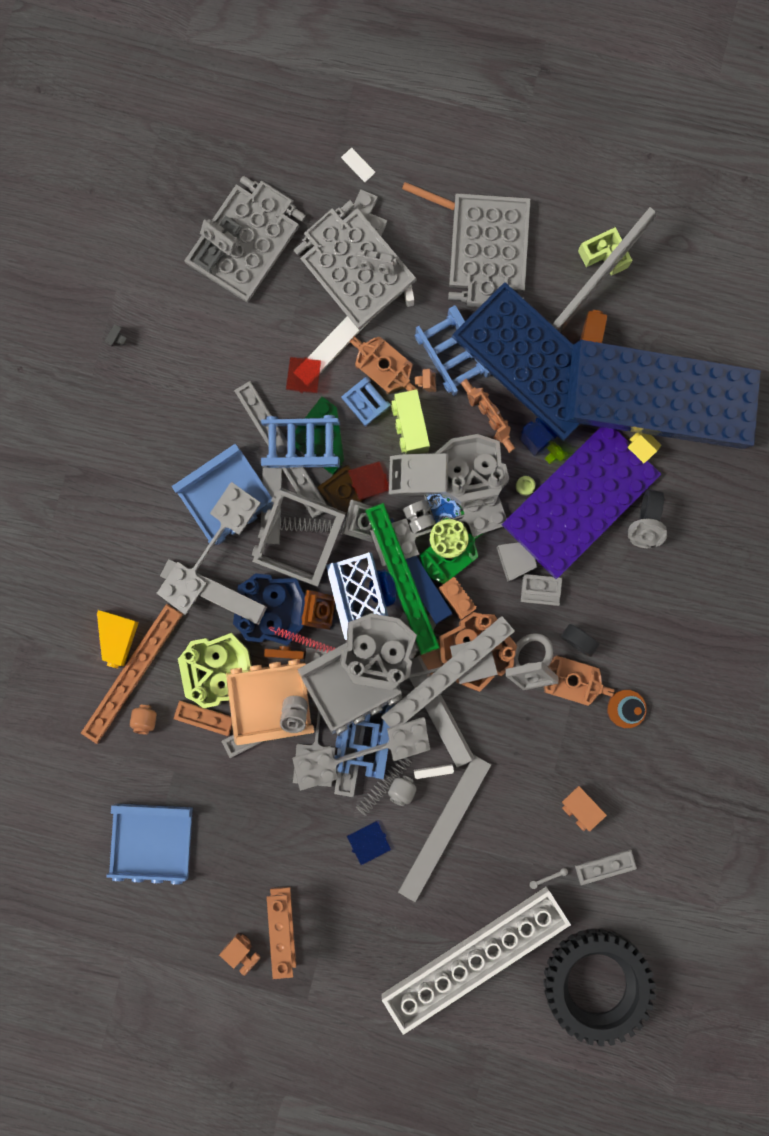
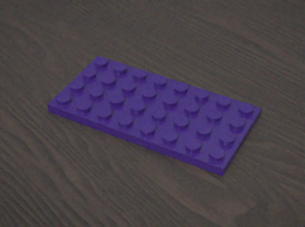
[501,427,661,579]

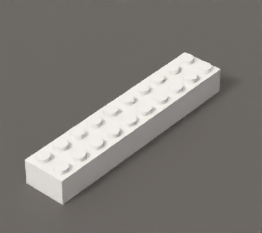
[382,887,571,1035]

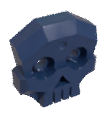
[233,573,305,646]

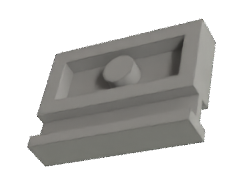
[520,574,562,606]

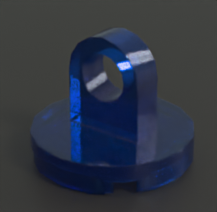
[369,569,396,608]

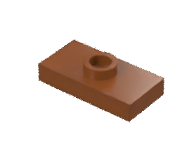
[264,646,305,659]

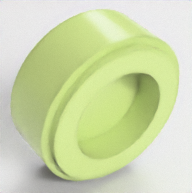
[516,476,535,496]

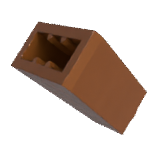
[580,310,608,343]

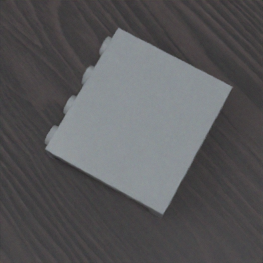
[298,643,402,735]

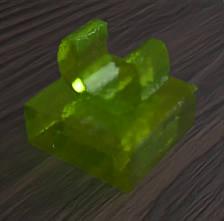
[545,442,567,464]

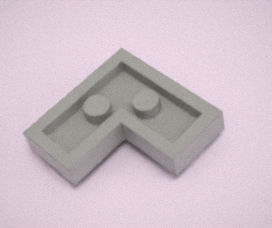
[349,189,387,236]

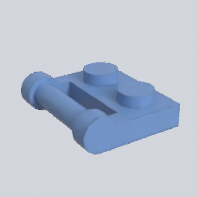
[341,377,391,427]

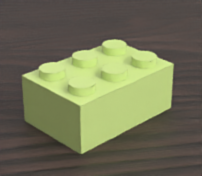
[391,390,430,454]

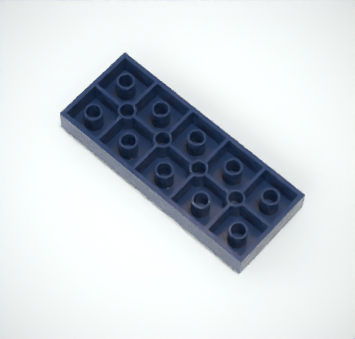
[565,340,761,449]

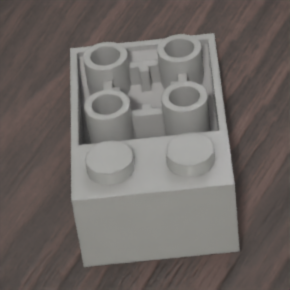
[389,453,448,497]

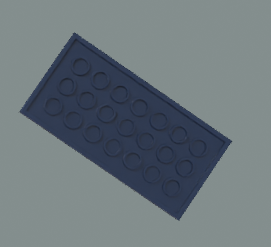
[452,282,580,441]

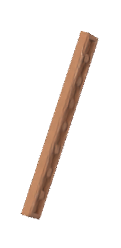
[81,604,184,744]

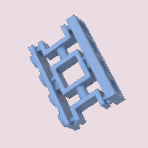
[333,704,395,779]

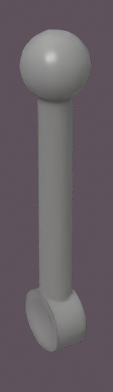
[529,868,568,889]

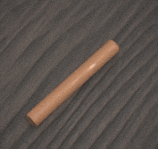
[402,182,455,211]

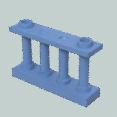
[414,305,492,396]
[261,415,340,468]

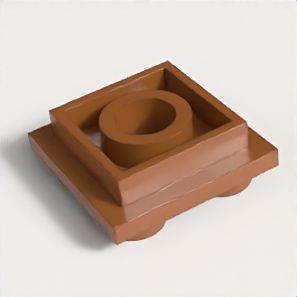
[301,590,335,630]

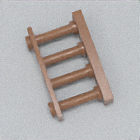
[267,887,296,979]

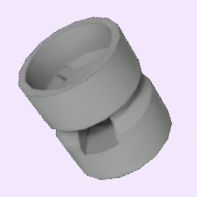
[403,500,436,533]
[280,696,308,733]

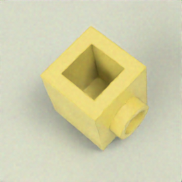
[628,432,661,463]

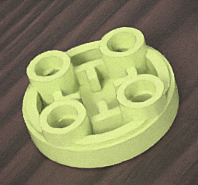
[430,519,469,558]

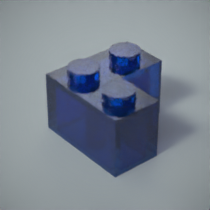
[520,418,558,456]

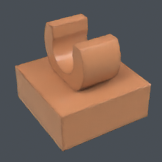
[415,369,436,392]

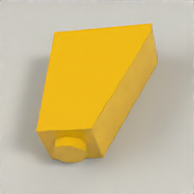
[97,610,139,669]

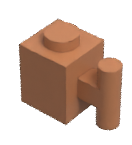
[219,933,261,976]

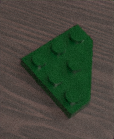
[295,396,344,476]

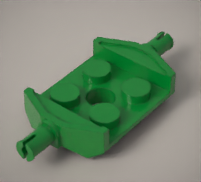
[420,533,484,585]

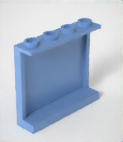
[172,444,274,545]
[106,804,193,884]

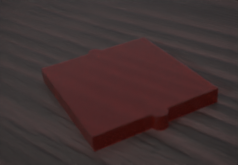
[286,357,321,394]
[348,461,389,500]

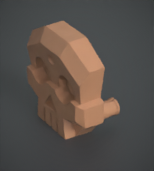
[439,612,517,692]

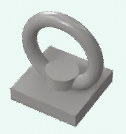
[506,633,559,690]

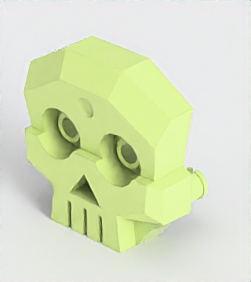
[178,633,252,708]

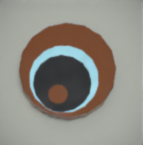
[607,690,646,728]

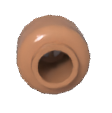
[130,705,157,734]

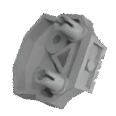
[434,434,509,509]
[340,613,417,690]

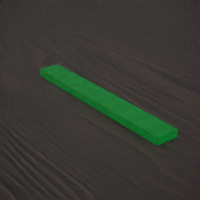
[365,503,440,655]

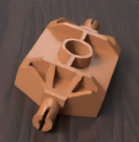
[350,336,419,395]
[461,379,515,453]
[544,656,614,706]

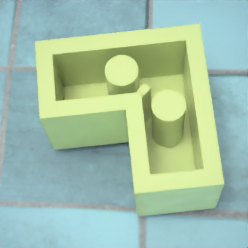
[578,227,633,276]

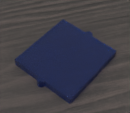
[347,821,391,865]

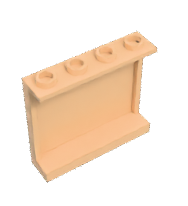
[226,659,314,745]

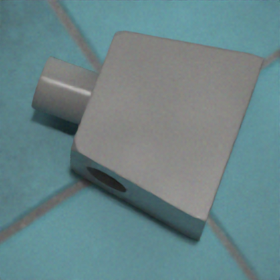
[496,543,537,582]

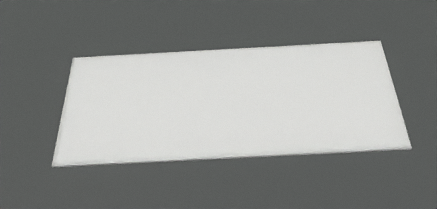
[341,148,376,182]

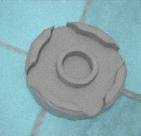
[628,519,667,549]

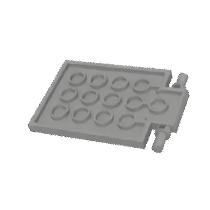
[184,176,306,303]
[448,194,530,307]
[294,200,417,330]

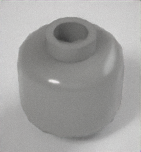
[388,776,417,806]

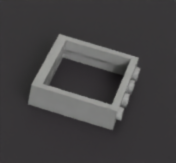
[252,488,346,587]

